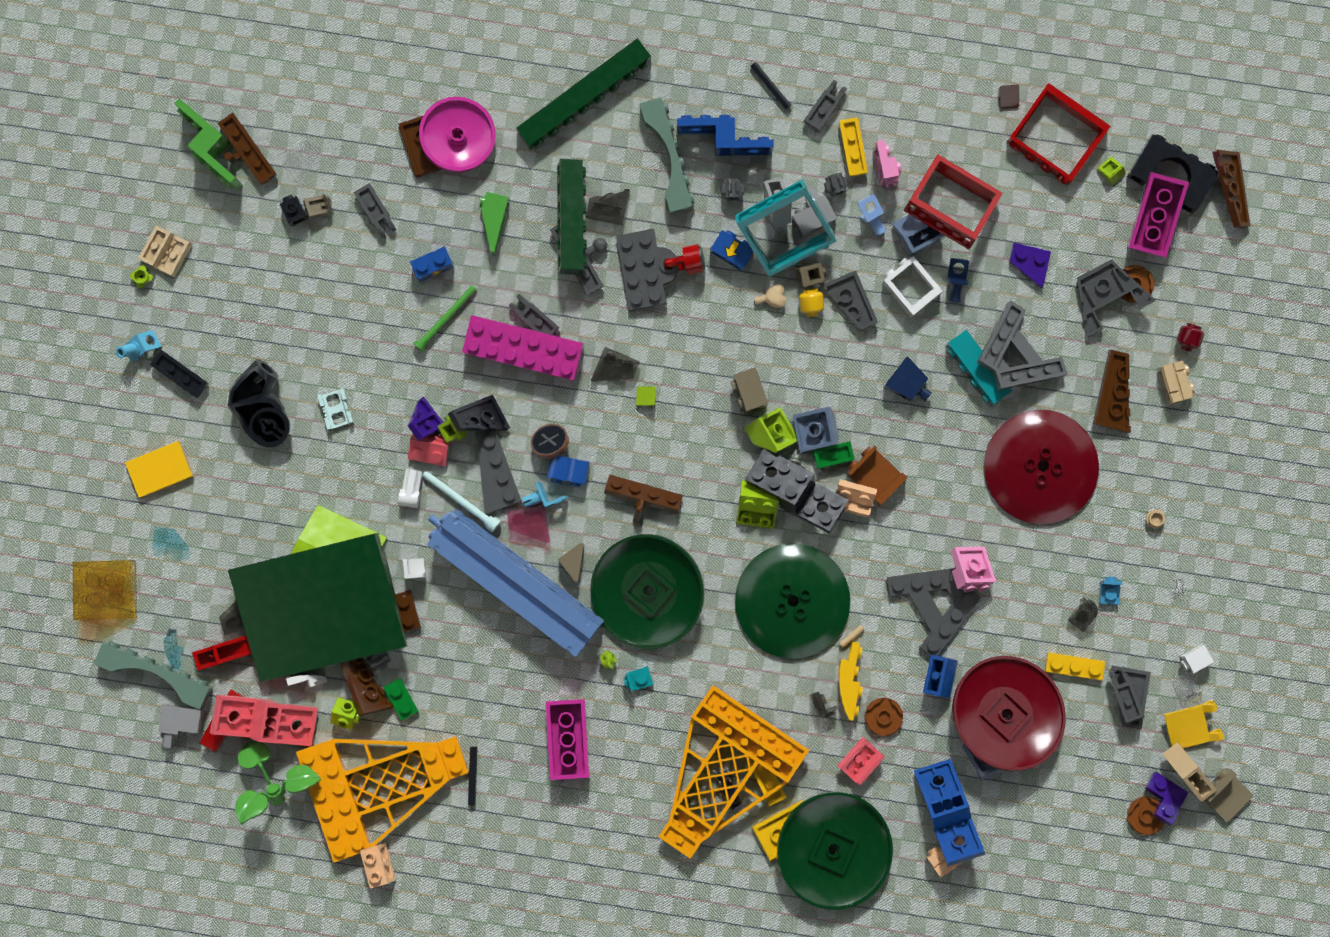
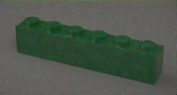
[557,158,587,275]

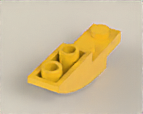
[838,641,863,721]

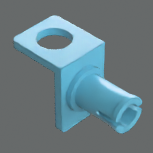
[116,330,161,362]
[522,482,568,509]

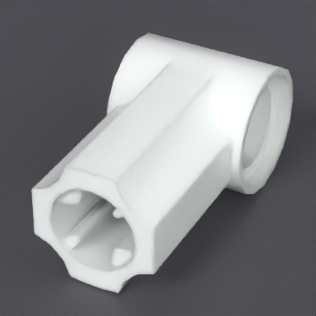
[398,469,423,509]

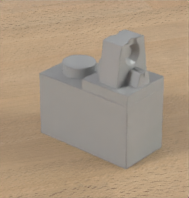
[764,178,791,232]
[792,186,837,239]
[158,704,205,748]

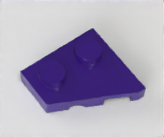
[1009,243,1051,288]
[408,396,444,441]

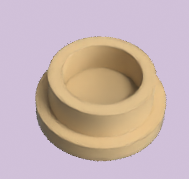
[1146,509,1165,529]

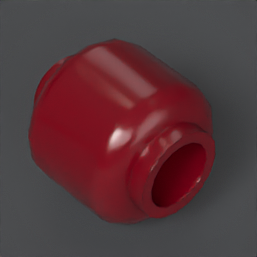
[1176,323,1205,352]

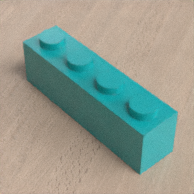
[946,329,1013,406]

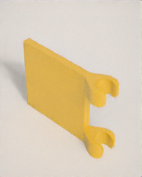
[1164,700,1224,748]

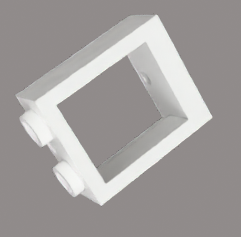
[882,256,942,318]

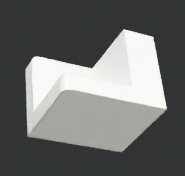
[403,558,426,579]

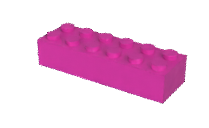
[462,315,584,380]

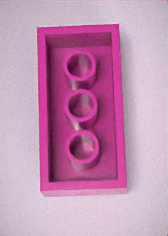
[1127,172,1189,257]
[546,699,590,780]

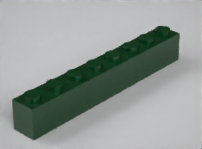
[516,38,651,150]

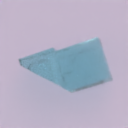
[152,527,189,550]
[163,628,184,669]

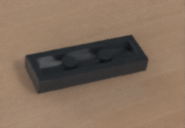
[150,350,209,399]

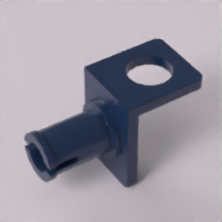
[947,258,969,302]

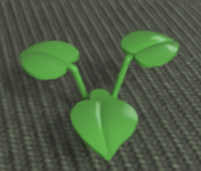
[235,741,321,824]

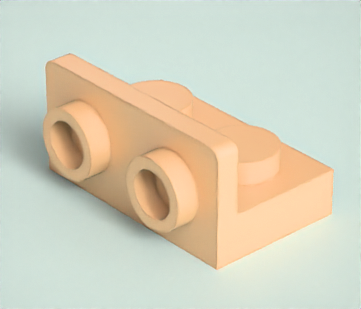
[835,479,877,518]
[360,842,396,888]

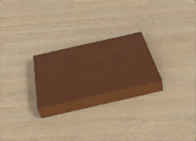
[398,116,443,178]

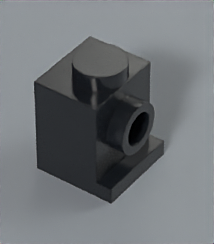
[280,195,308,227]

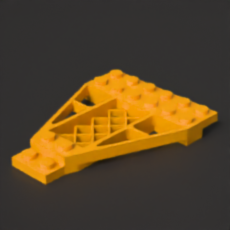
[658,685,809,859]
[296,736,469,863]

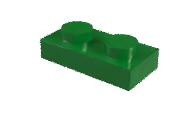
[813,441,855,469]
[383,678,419,721]

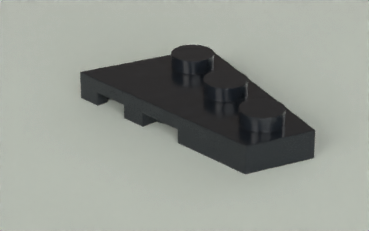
[448,395,510,431]

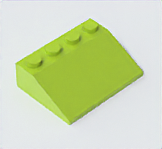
[291,505,387,554]

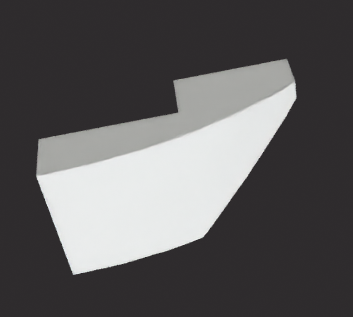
[286,675,328,687]

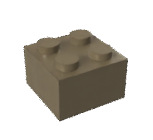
[731,367,768,415]

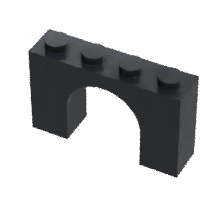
[1126,134,1218,214]

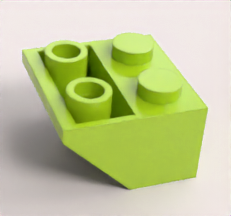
[736,480,779,529]

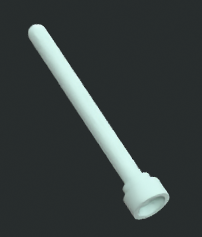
[423,471,501,533]

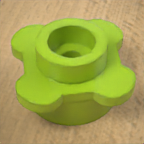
[130,265,153,288]
[600,650,617,669]

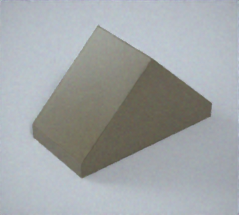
[558,543,584,582]

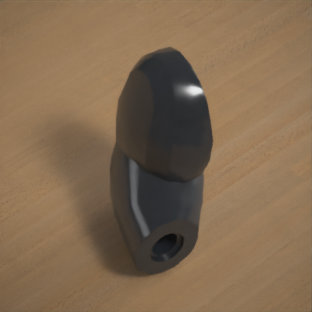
[227,359,290,447]

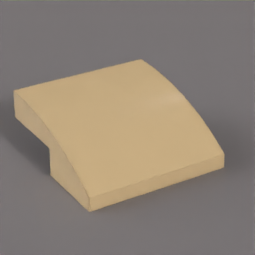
[138,225,193,278]

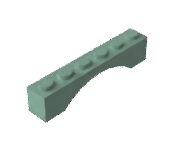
[640,97,695,216]
[93,641,213,710]

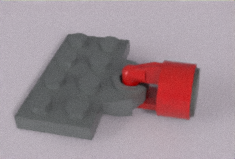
[616,229,706,311]

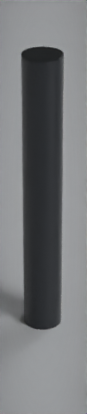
[750,62,792,110]
[468,746,477,805]

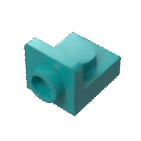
[623,666,654,692]

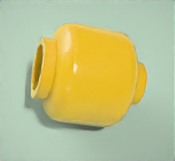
[799,288,824,317]

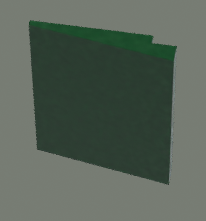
[228,533,408,682]

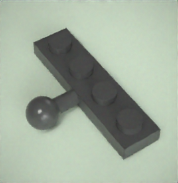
[550,225,608,296]

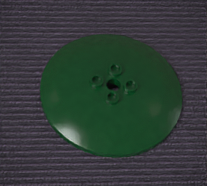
[590,534,705,649]
[735,543,850,659]
[777,792,893,910]

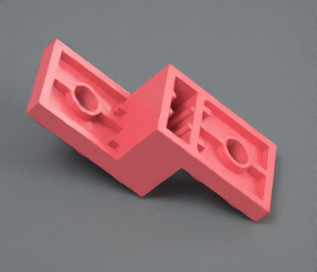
[210,694,318,746]

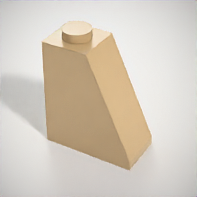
[1163,742,1217,802]

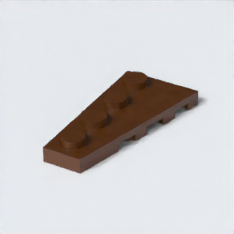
[1212,150,1251,228]
[1093,349,1131,433]
[339,657,394,716]

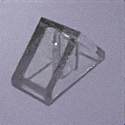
[1171,673,1203,709]

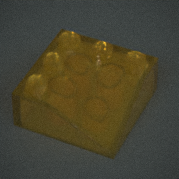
[72,560,137,620]

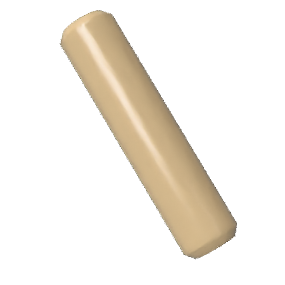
[839,625,864,648]

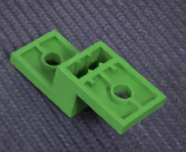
[174,98,243,190]

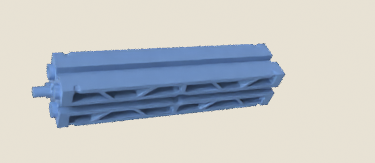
[427,509,604,657]

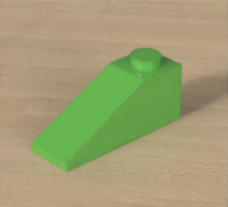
[479,192,510,255]

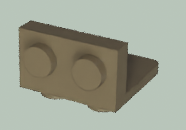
[1204,768,1253,821]

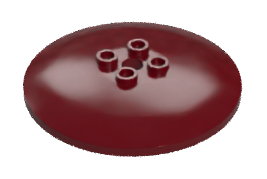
[984,410,1099,524]
[952,656,1066,771]

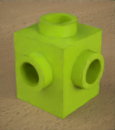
[438,416,468,443]
[330,697,361,730]

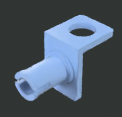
[858,194,886,236]

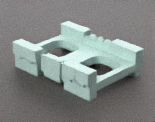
[318,388,354,430]

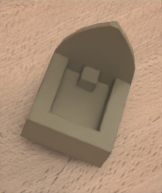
[303,194,332,219]

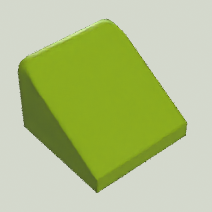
[1097,157,1126,186]
[636,386,656,407]

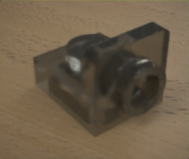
[1068,598,1098,632]
[810,691,838,718]

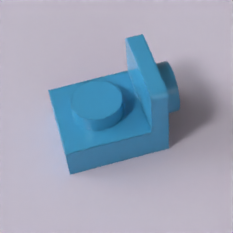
[1099,577,1122,604]

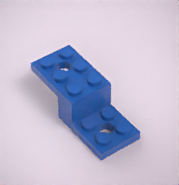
[677,114,774,156]
[914,759,985,867]

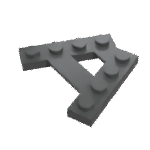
[976,300,1068,391]
[886,568,981,656]

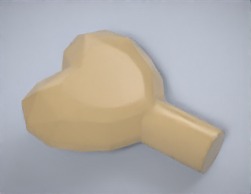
[754,284,787,308]

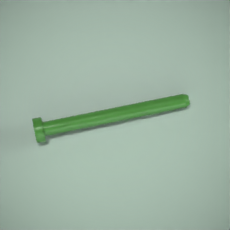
[413,285,477,352]

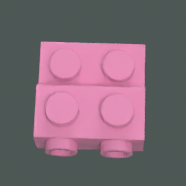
[873,140,901,188]
[951,547,996,592]

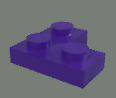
[1145,771,1189,826]

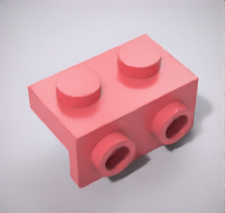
[408,434,451,466]
[837,737,885,785]

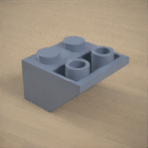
[892,215,945,257]

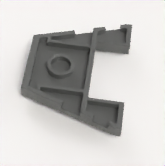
[1077,259,1155,337]

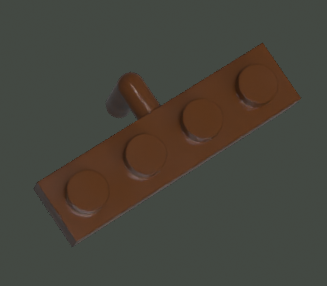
[218,112,277,185]
[604,474,683,523]

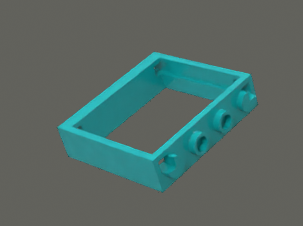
[735,179,837,277]

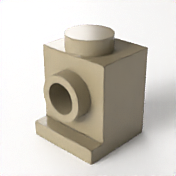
[794,261,826,287]

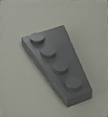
[477,431,522,515]

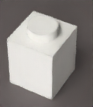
[1180,645,1214,673]

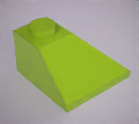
[744,407,798,453]

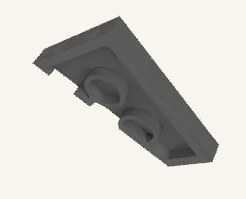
[821,270,878,331]
[1112,665,1151,730]

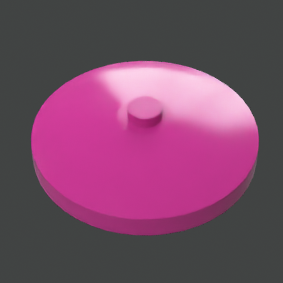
[419,97,496,173]

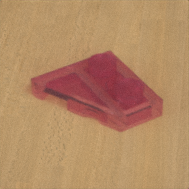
[507,506,550,543]

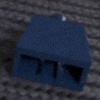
[884,357,932,402]

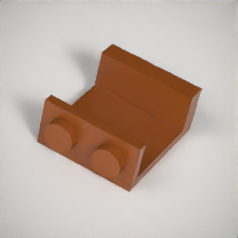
[847,446,908,506]

